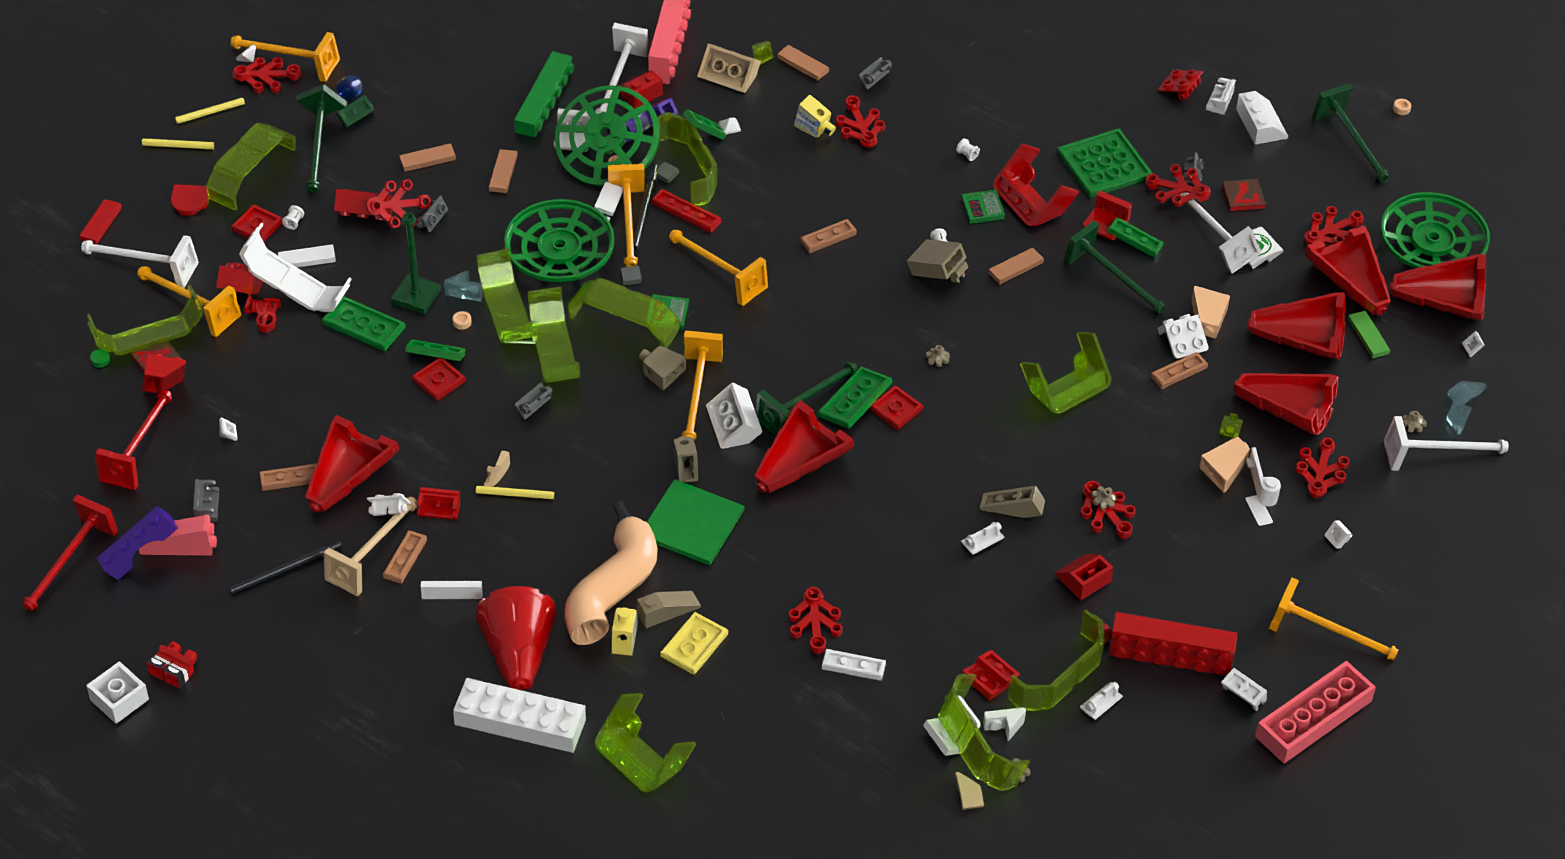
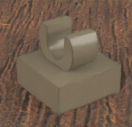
[950,261,968,283]

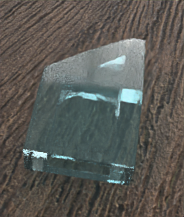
[1447,381,1487,407]
[1447,401,1472,435]

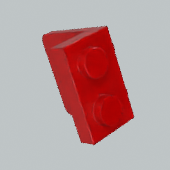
[1083,191,1132,240]

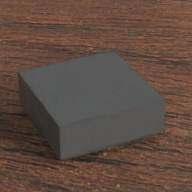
[657,162,679,184]
[621,266,642,285]

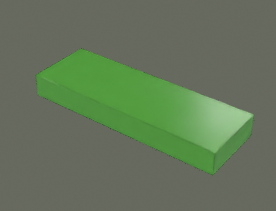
[1348,311,1390,358]

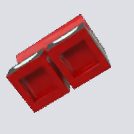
[146,641,197,689]

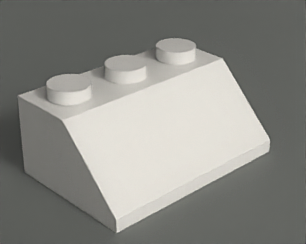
[1236,91,1288,144]
[706,383,762,448]

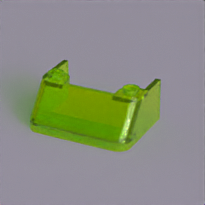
[1020,332,1112,414]
[595,693,696,792]

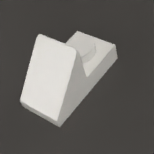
[983,707,1026,741]

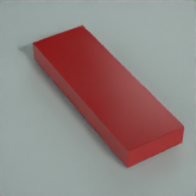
[79,199,122,245]

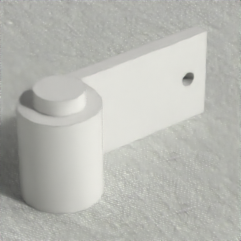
[1246,447,1281,506]

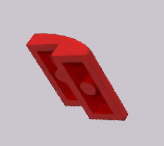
[961,650,1020,700]

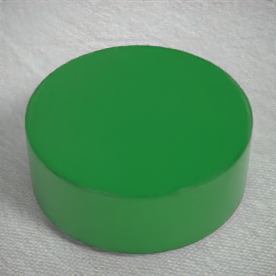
[90,349,110,368]

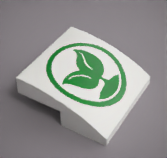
[1248,227,1284,269]

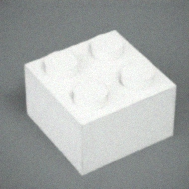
[86,661,149,723]

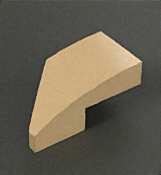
[484,451,510,487]
[955,772,984,810]

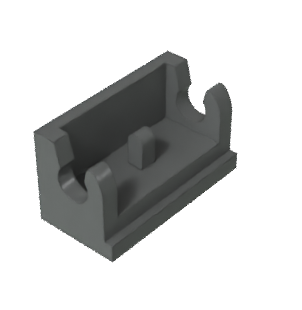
[193,479,219,521]

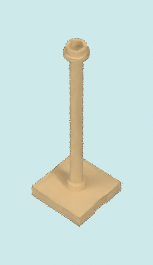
[324,497,418,597]

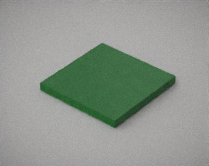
[1057,128,1153,198]
[647,479,745,565]

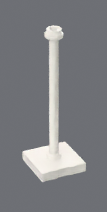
[595,23,649,114]
[1180,192,1262,273]
[81,236,199,288]
[1384,416,1508,471]

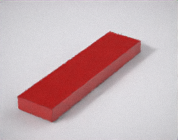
[652,189,721,233]

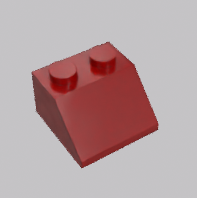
[618,70,663,109]

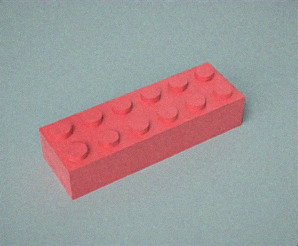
[649,0,691,84]
[1255,661,1376,763]

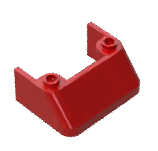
[993,143,1079,227]

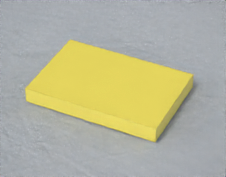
[661,612,728,675]

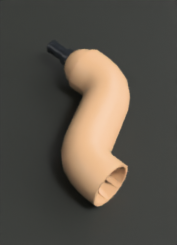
[564,501,658,645]

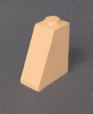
[1191,286,1230,339]
[1199,436,1250,493]

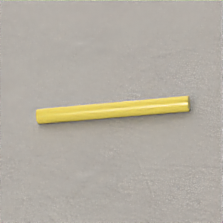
[175,97,245,124]
[142,139,214,149]
[476,486,554,500]

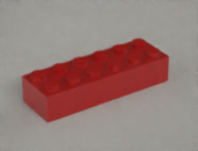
[1109,612,1237,676]

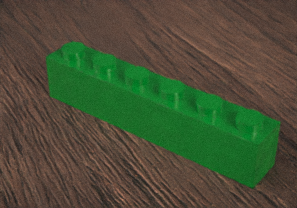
[514,51,574,137]

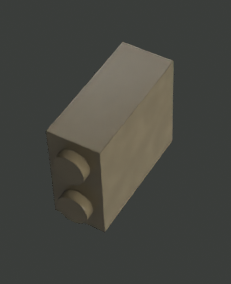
[907,239,966,279]

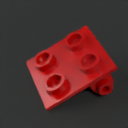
[1157,69,1203,101]

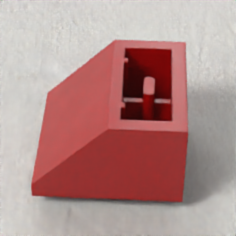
[216,262,263,294]
[142,354,186,394]
[1055,554,1113,600]

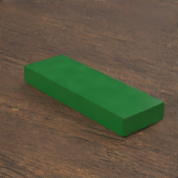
[683,109,727,140]
[1107,217,1164,258]
[405,339,466,361]

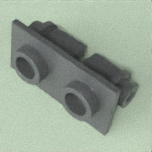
[858,57,892,89]
[1183,152,1203,186]
[416,195,448,232]
[514,382,553,420]

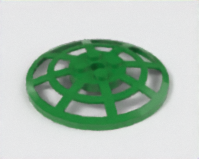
[555,85,660,187]
[1380,192,1490,269]
[504,199,614,282]

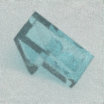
[444,271,483,302]

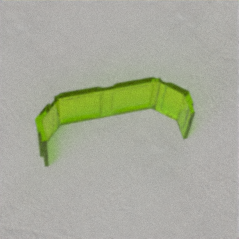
[653,112,717,206]
[206,122,296,211]
[477,248,537,343]
[568,278,680,348]
[87,283,204,355]
[528,287,580,383]
[1008,610,1104,711]
[938,674,1030,791]

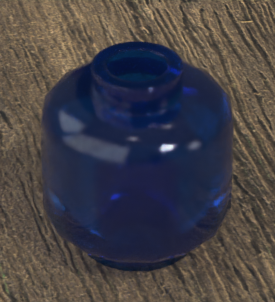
[336,74,363,100]

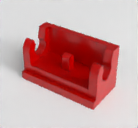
[417,487,461,520]

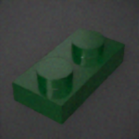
[336,95,375,129]

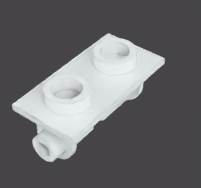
[367,493,411,516]
[961,522,1004,555]
[1080,682,1123,720]

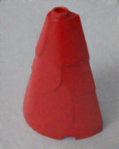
[1305,226,1391,316]
[1390,254,1486,321]
[1247,292,1346,360]
[1233,373,1338,435]
[754,400,854,493]
[305,415,399,513]
[476,586,556,690]

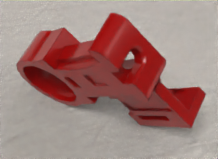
[245,295,281,332]

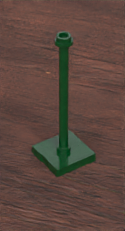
[1312,83,1389,182]
[296,84,347,192]
[391,212,441,314]
[1064,220,1166,314]
[755,362,858,438]

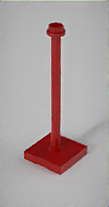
[95,390,172,490]
[22,494,118,611]

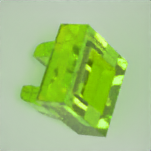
[752,41,773,64]
[1219,413,1243,438]

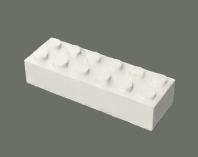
[453,678,586,753]

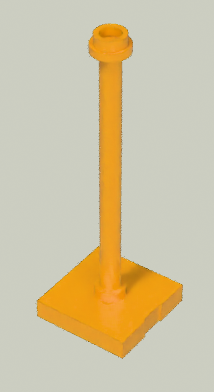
[231,32,340,82]
[608,164,645,267]
[669,230,768,306]
[137,266,241,337]
[682,331,723,440]
[1269,578,1398,661]

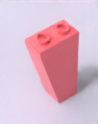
[139,515,217,555]

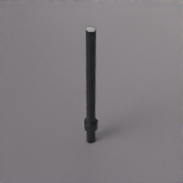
[633,164,659,250]
[229,541,342,595]

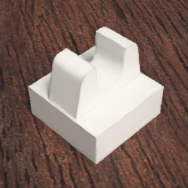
[1324,520,1352,548]

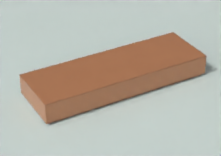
[778,45,829,81]
[399,143,456,172]
[489,149,518,193]
[800,219,857,253]
[989,248,1044,285]
[1151,352,1208,389]
[260,463,317,491]
[383,530,427,584]

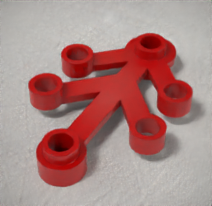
[233,57,301,93]
[836,96,885,147]
[1145,164,1211,207]
[366,179,431,228]
[1304,206,1364,245]
[1296,438,1350,498]
[1080,481,1136,539]
[789,587,842,654]

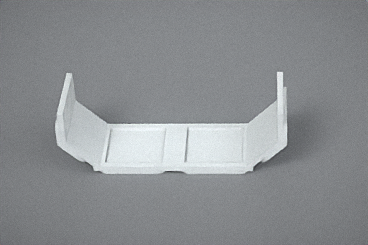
[239,223,351,312]

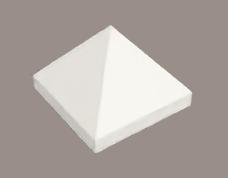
[236,45,256,62]
[719,118,741,135]
[1462,331,1485,357]
[219,417,237,441]

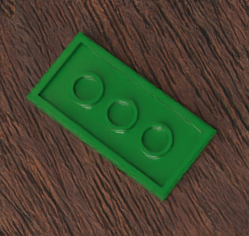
[322,296,406,351]
[818,367,893,429]

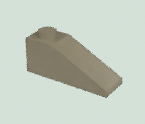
[980,486,1045,518]
[637,591,701,628]

